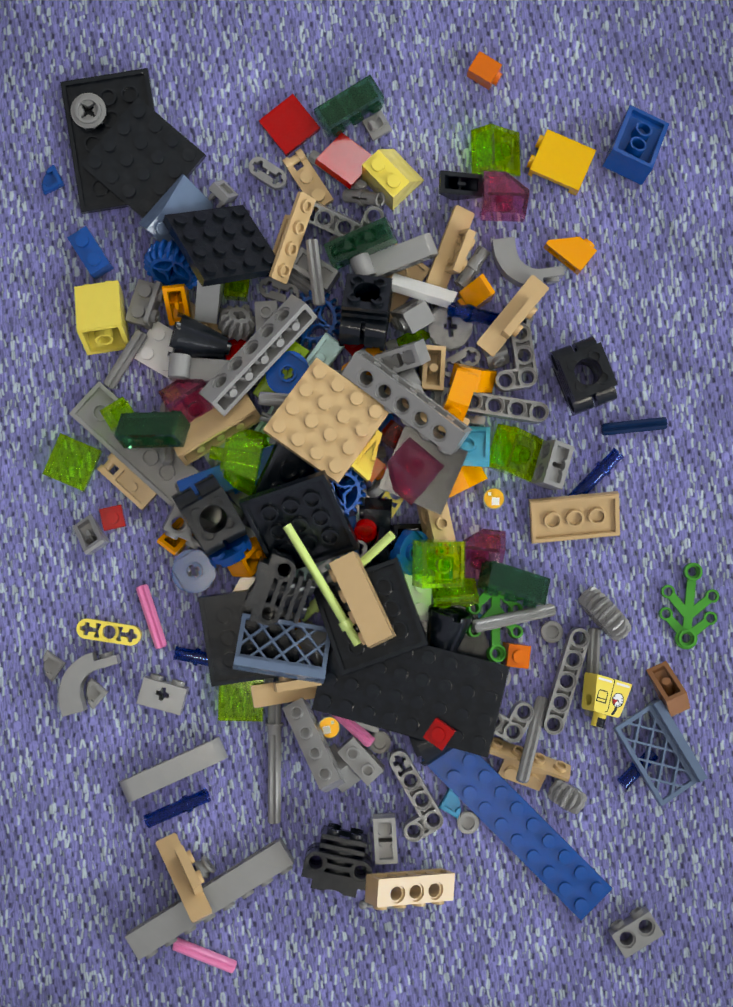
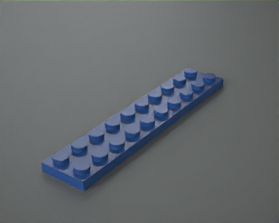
[422,748,613,920]

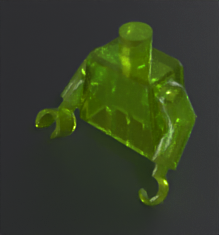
[209,429,272,495]

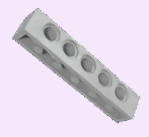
[199,294,317,416]
[342,349,472,455]

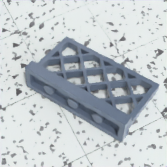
[233,613,330,684]
[613,700,708,806]

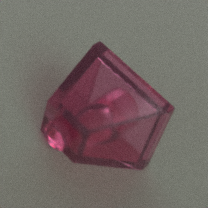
[481,171,529,222]
[159,379,213,428]
[387,436,444,505]
[459,529,506,580]

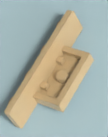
[269,191,316,284]
[425,205,476,289]
[476,275,549,357]
[251,677,322,708]
[489,737,571,791]
[156,833,212,923]

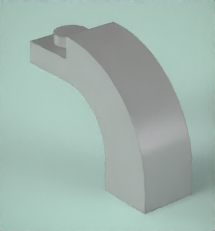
[491,237,565,288]
[58,651,121,717]

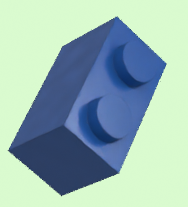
[67,226,114,280]

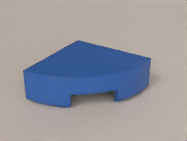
[42,165,65,195]

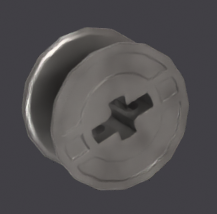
[428,305,473,351]

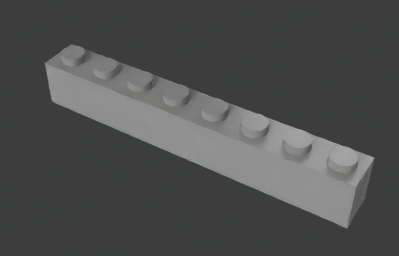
[125,837,295,960]

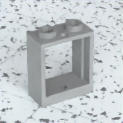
[194,280,224,324]

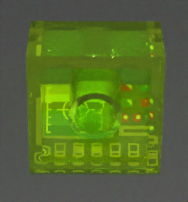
[471,124,521,177]
[488,424,544,482]
[412,539,465,589]

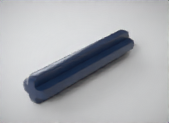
[601,417,668,436]

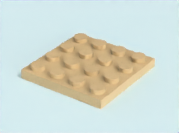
[263,357,389,484]

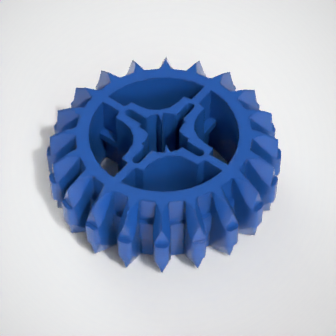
[143,239,198,289]
[296,290,342,350]
[314,467,367,517]

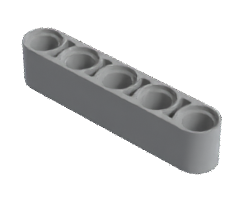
[542,627,590,735]
[119,736,228,803]

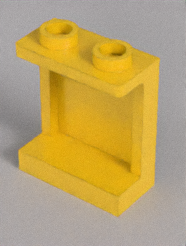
[526,129,596,196]

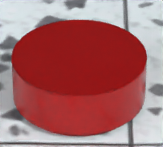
[354,519,377,542]

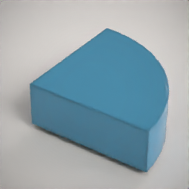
[438,788,461,819]

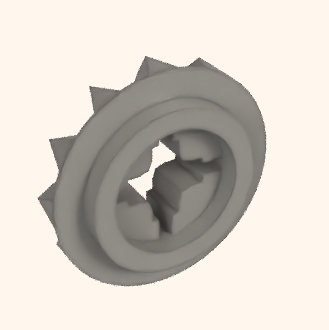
[70,93,107,129]

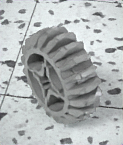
[578,587,632,642]

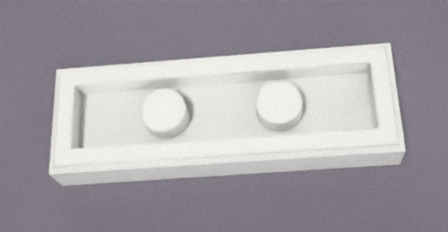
[392,273,458,309]

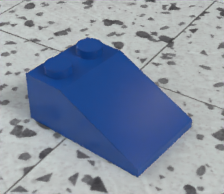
[602,105,669,185]

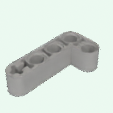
[308,202,384,247]
[350,233,439,277]
[494,318,538,392]
[168,353,258,387]
[494,700,534,743]
[389,748,444,842]

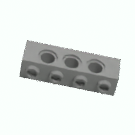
[282,698,346,793]

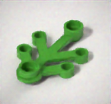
[658,563,719,649]
[466,575,523,663]

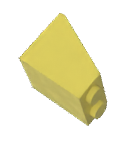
[362,149,424,211]
[74,280,130,355]

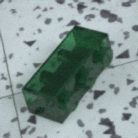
[314,75,384,138]
[323,217,398,270]
[114,411,191,448]
[477,561,551,608]

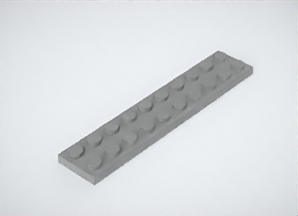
[69,381,255,539]

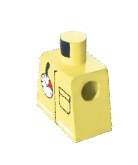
[581,672,632,728]

